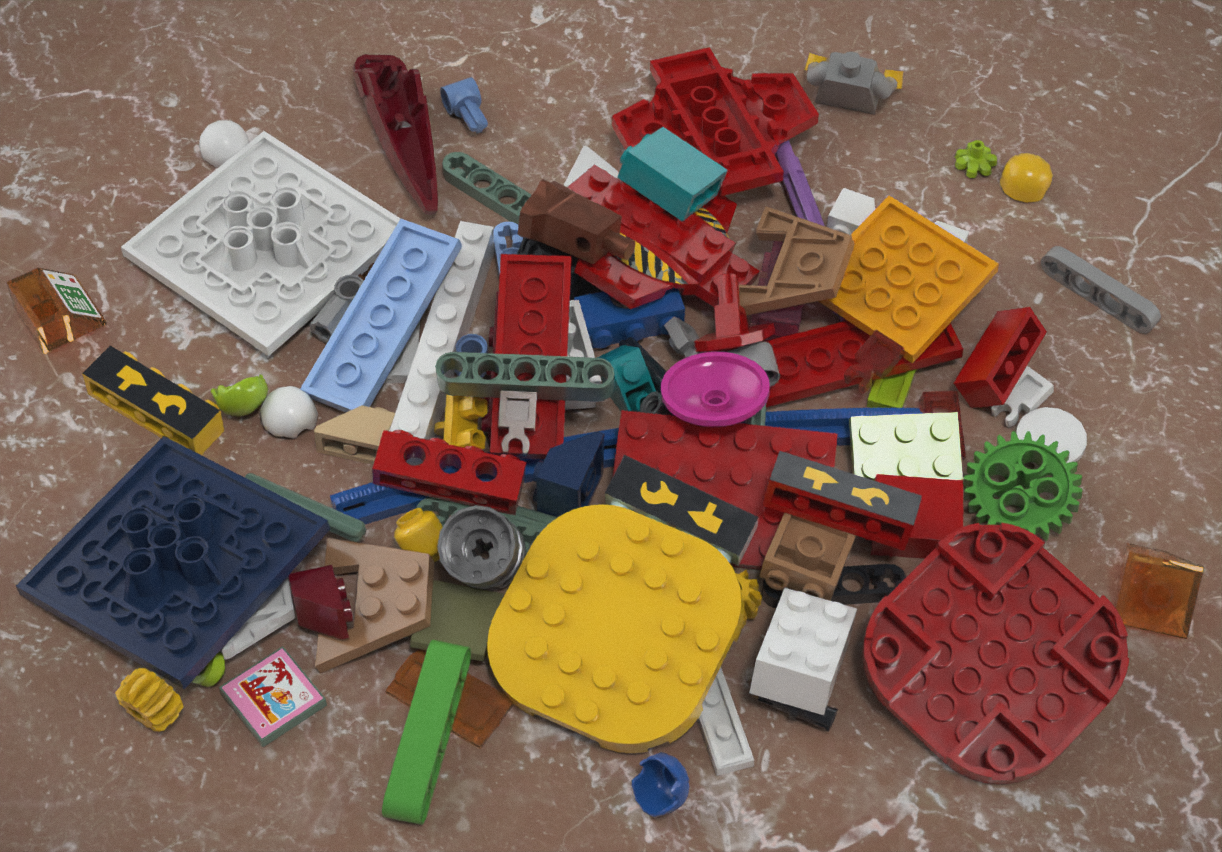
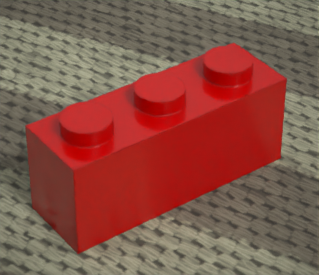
[953,307,1047,408]

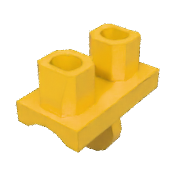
[434,394,488,450]

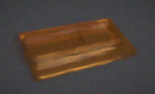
[386,649,514,749]

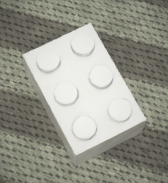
[749,588,857,715]

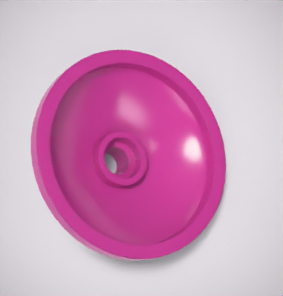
[661,352,770,427]

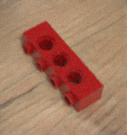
[372,430,527,515]

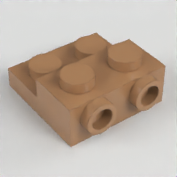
[759,513,856,601]

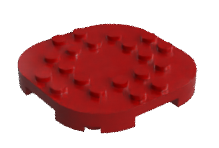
[862,522,1130,785]

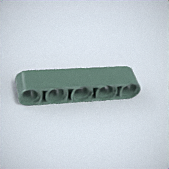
[435,352,614,402]

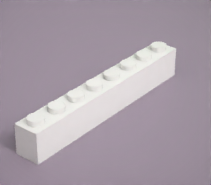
[389,221,494,466]

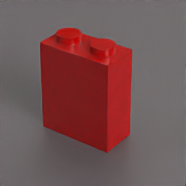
[864,474,963,559]

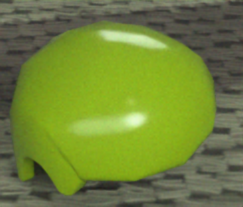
[211,374,268,417]

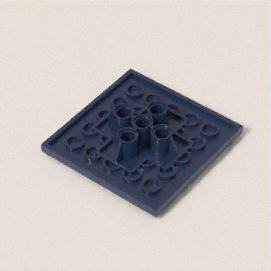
[16,436,330,689]

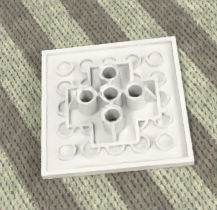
[121,131,401,356]

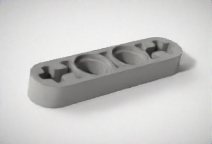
[1041,246,1161,334]

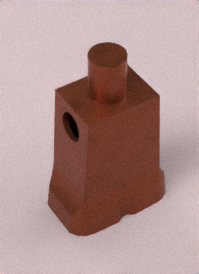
[518,179,635,264]

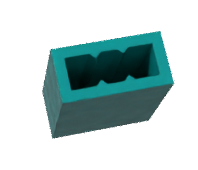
[617,127,728,221]

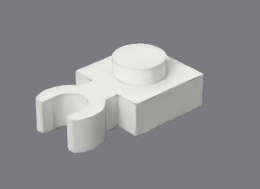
[991,366,1054,428]

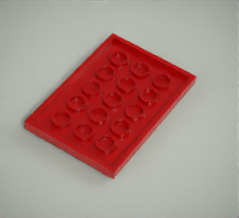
[613,410,838,570]

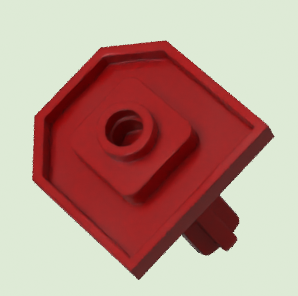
[694,273,775,352]

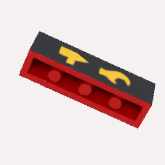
[762,451,922,551]

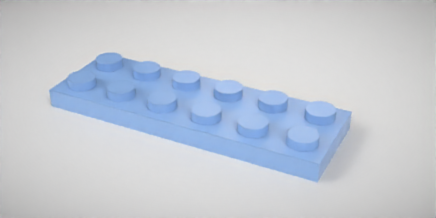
[300,219,462,412]

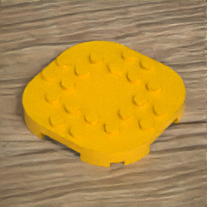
[487,504,744,753]

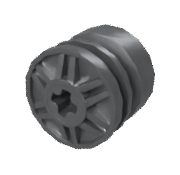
[437,505,527,591]

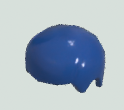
[632,752,690,817]

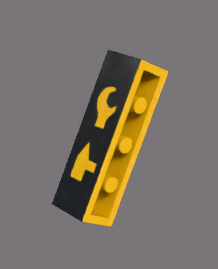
[82,346,224,455]

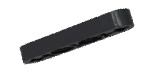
[762,564,907,608]

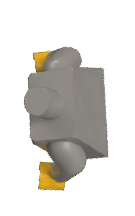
[804,52,904,114]

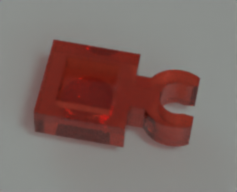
[844,329,905,394]

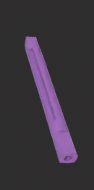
[775,140,847,322]

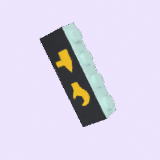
[605,455,759,566]

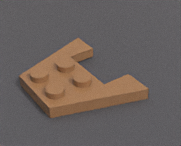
[739,206,855,315]
[315,538,434,674]

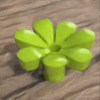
[954,140,997,178]

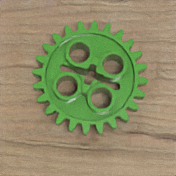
[963,431,1083,541]

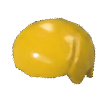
[1000,153,1053,203]

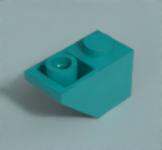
[597,345,656,412]

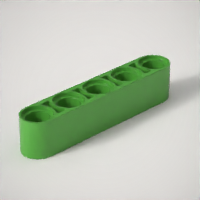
[382,640,471,825]

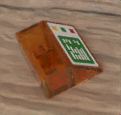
[6,268,107,354]

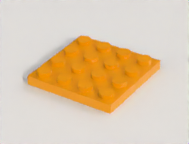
[818,195,999,363]

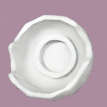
[199,120,249,167]
[260,386,318,439]

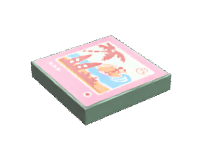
[219,646,327,747]

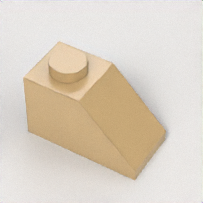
[314,405,395,465]

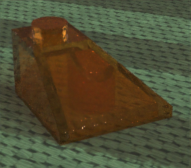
[1115,543,1204,639]

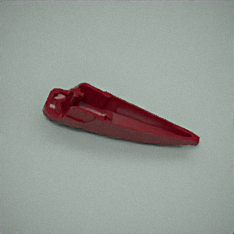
[352,54,438,215]

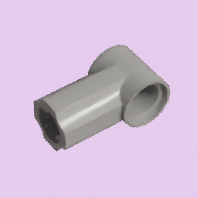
[310,275,363,343]

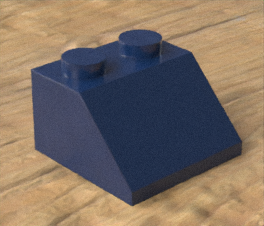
[532,431,604,517]

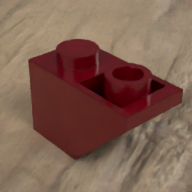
[288,565,353,640]

